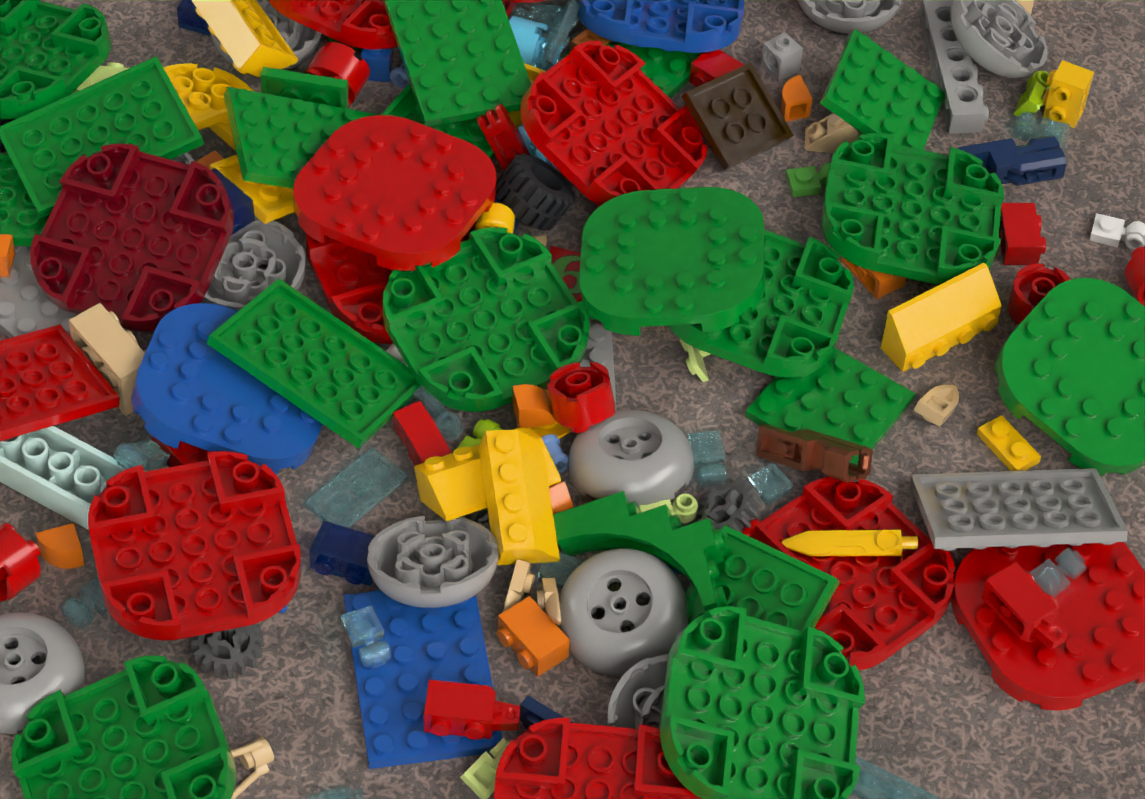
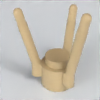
[231,737,274,799]

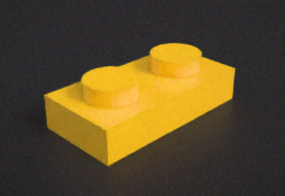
[977,415,1041,471]

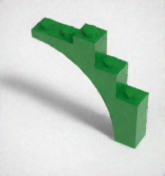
[553,491,727,612]

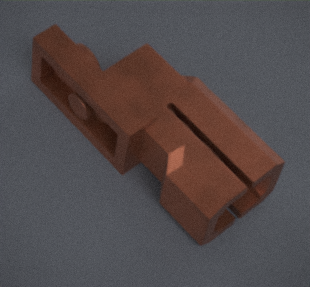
[756,424,873,482]

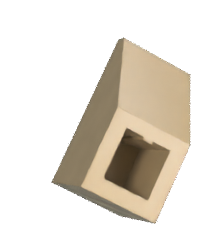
[804,113,863,153]

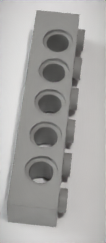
[919,0,989,134]

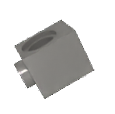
[760,32,803,82]

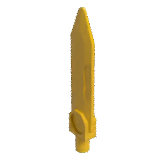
[782,530,918,556]

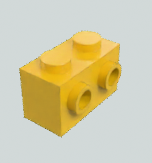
[1042,60,1094,128]

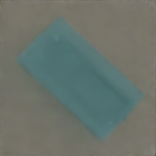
[304,447,408,535]

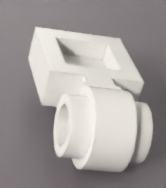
[1089,213,1145,250]

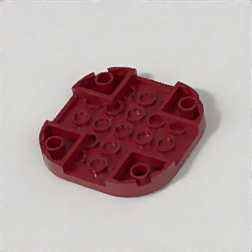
[30,144,234,332]

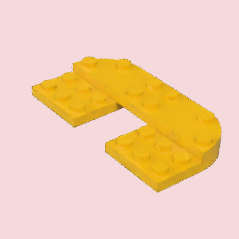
[163,63,294,224]

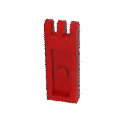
[477,104,530,171]

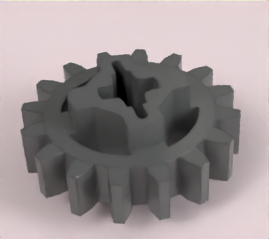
[696,476,762,533]
[191,624,264,679]

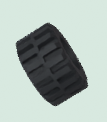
[496,154,575,231]

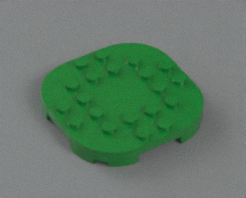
[0,0,112,119]
[821,133,1004,285]
[579,187,766,336]
[382,227,590,412]
[667,230,854,377]
[995,278,1145,476]
[660,606,865,799]
[12,655,236,799]

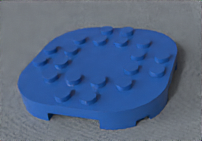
[576,0,744,53]
[131,303,323,475]

